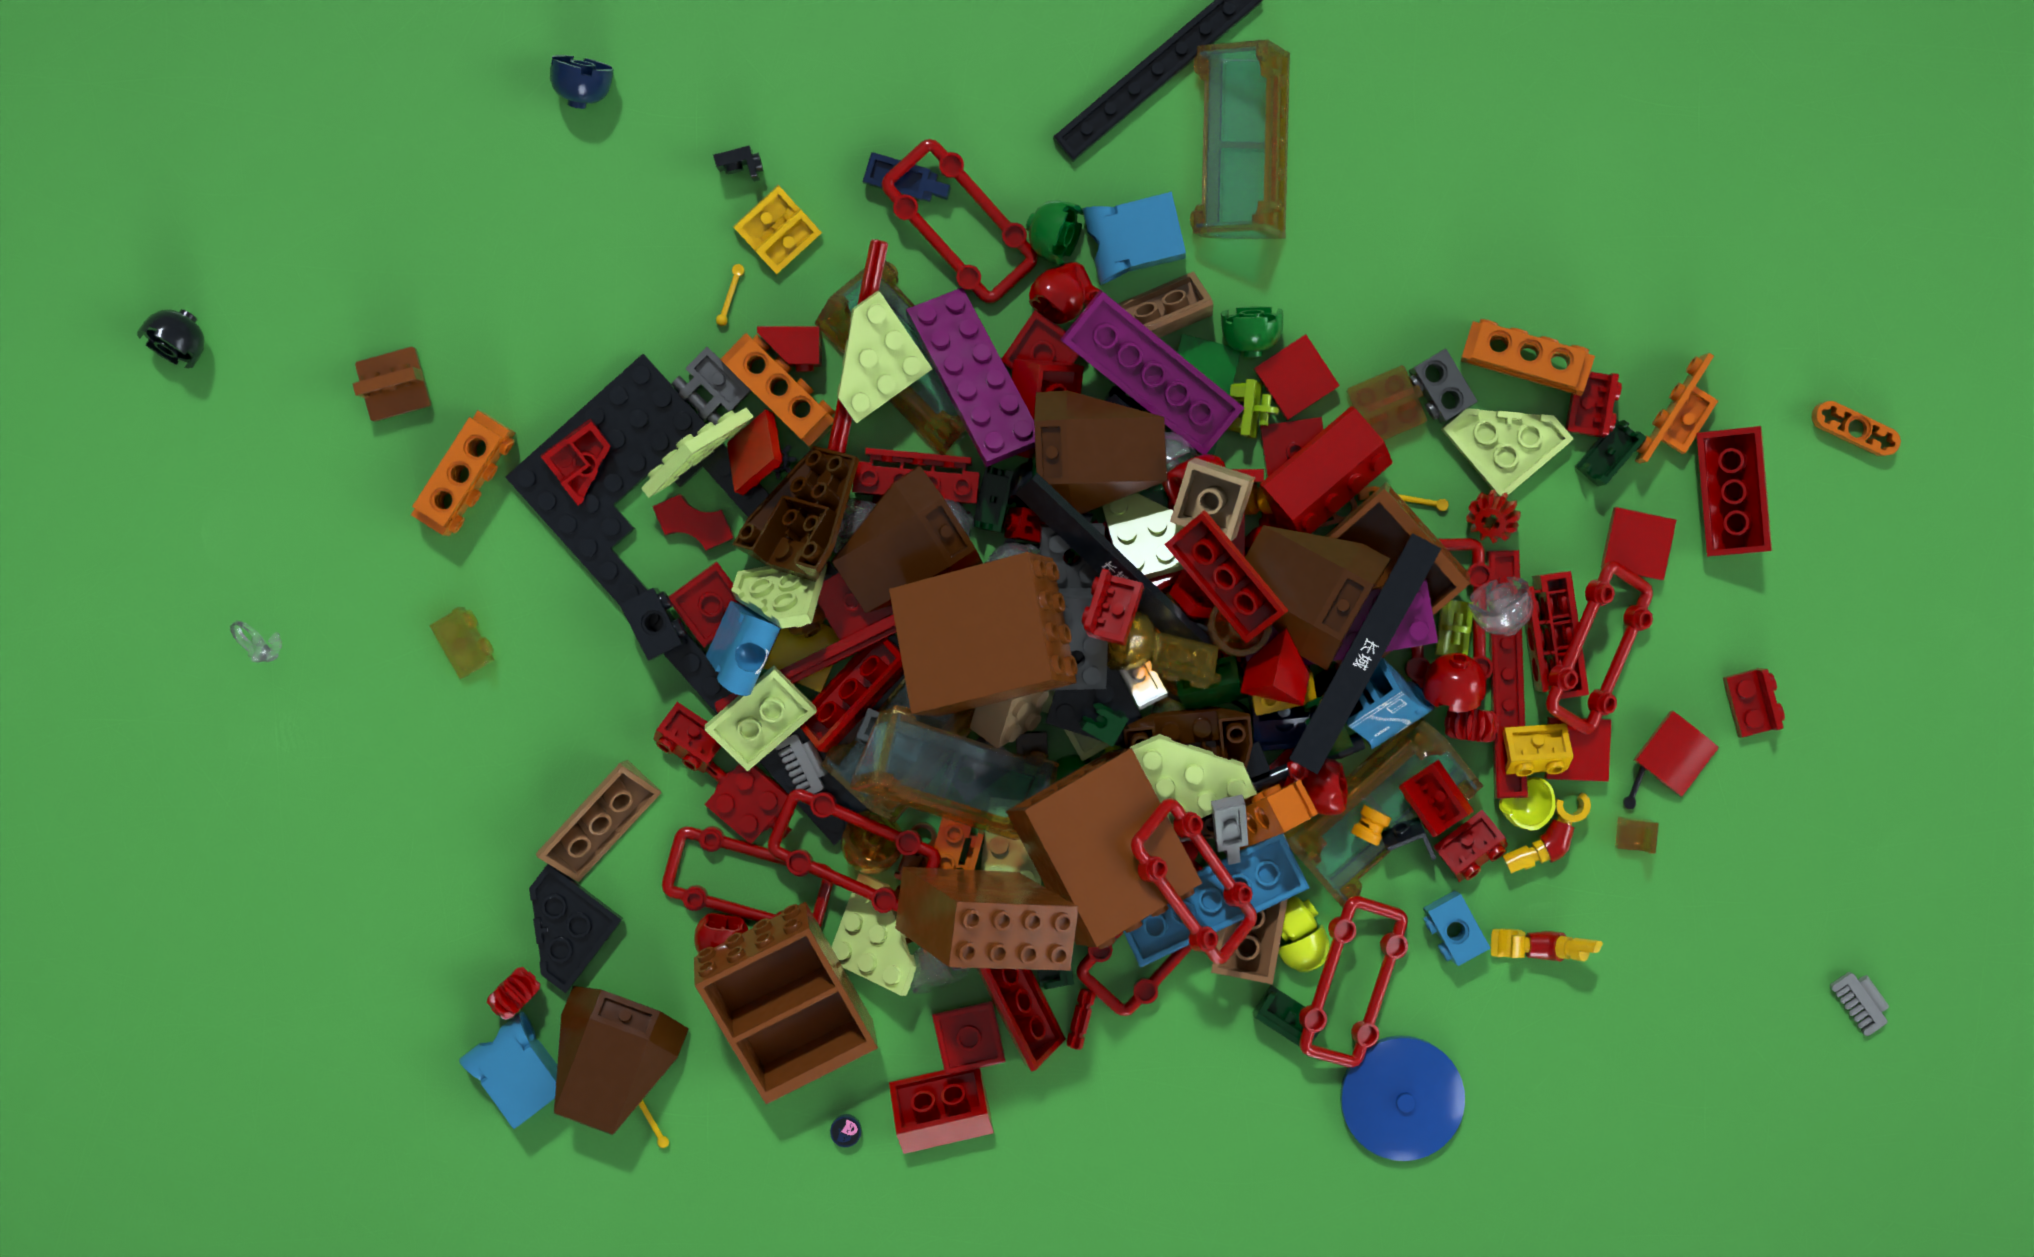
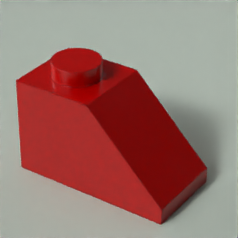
[757,326,822,373]

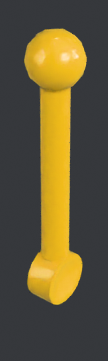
[716,264,745,326]
[1398,494,1449,511]
[639,1100,669,1148]

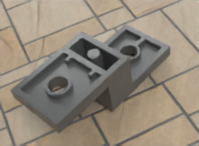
[1039,523,1108,690]

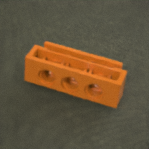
[1461,319,1595,396]
[720,333,835,448]
[411,410,516,536]
[1239,780,1318,850]
[934,810,985,870]

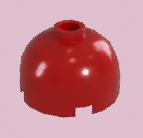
[1422,653,1487,712]

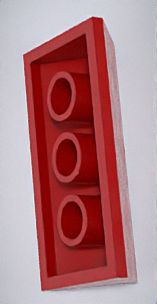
[1696,426,1772,557]
[1164,510,1289,643]
[800,638,904,753]
[977,968,1066,1071]

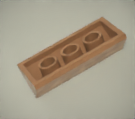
[1118,271,1214,338]
[536,760,662,882]
[1211,850,1288,985]

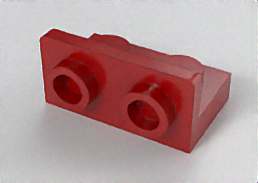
[1723,668,1785,738]
[653,702,722,773]
[1433,810,1508,882]

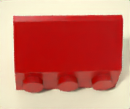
[1012,359,1084,458]
[889,1068,994,1154]

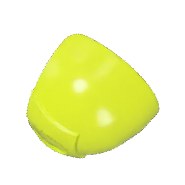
[1499,777,1556,831]
[1278,924,1330,972]

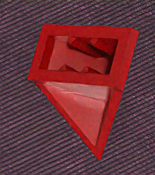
[1241,628,1310,706]

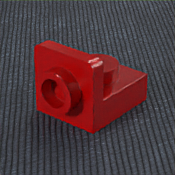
[1004,507,1044,544]

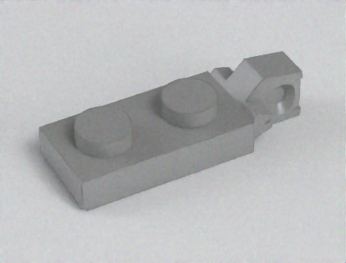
[1211,795,1249,865]

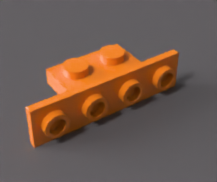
[1634,353,1718,464]

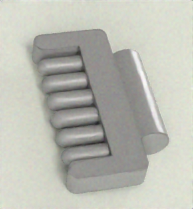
[775,734,829,794]
[1830,972,1889,1036]

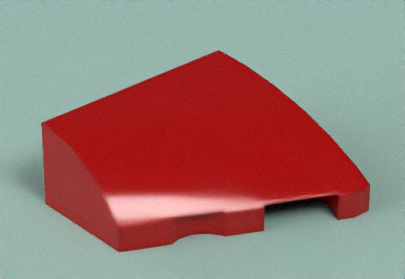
[540,418,611,506]

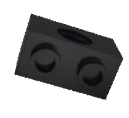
[620,588,687,661]

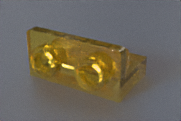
[429,607,495,679]
[1151,633,1221,688]

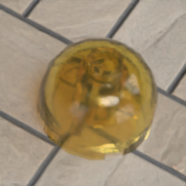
[1107,610,1159,670]

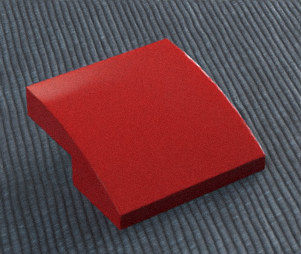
[1634,711,1719,797]

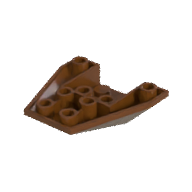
[1034,390,1167,514]
[732,446,859,582]
[831,466,983,613]
[1245,525,1391,671]
[1123,707,1253,842]
[554,986,689,1135]

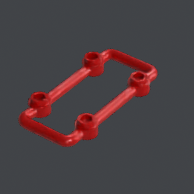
[882,139,1038,304]
[1405,538,1493,706]
[1546,561,1653,734]
[768,789,941,913]
[1131,798,1257,965]
[662,826,833,928]
[1076,861,1217,1016]
[1299,896,1408,1068]

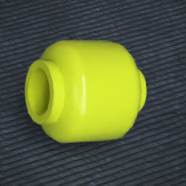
[1281,896,1319,942]

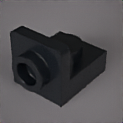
[713,146,763,182]

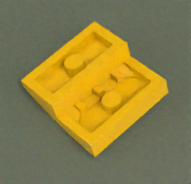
[733,185,822,275]
[764,623,839,693]

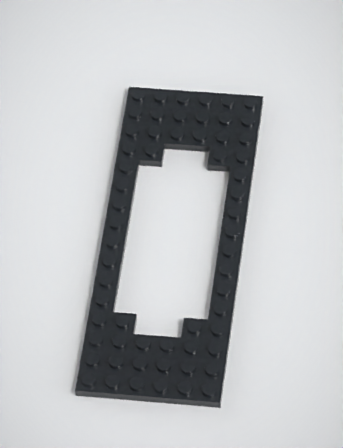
[505,354,972,845]

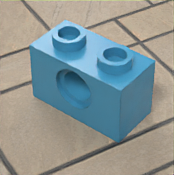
[1423,890,1491,966]

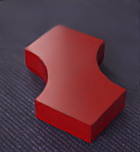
[652,494,735,551]

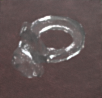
[230,621,282,663]

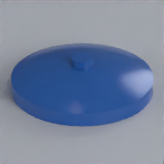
[1340,1036,1465,1161]

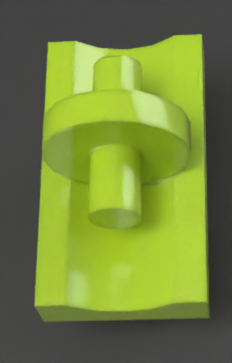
[1228,379,1279,439]
[1435,600,1474,656]

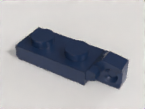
[862,152,951,202]

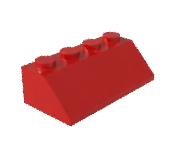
[1260,406,1393,534]

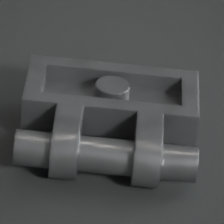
[671,347,752,425]

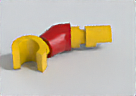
[1502,793,1591,874]
[1491,928,1603,962]

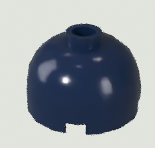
[550,55,614,109]

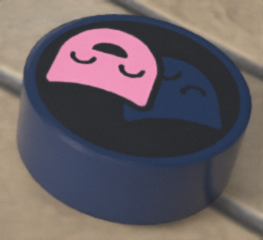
[830,1114,862,1147]

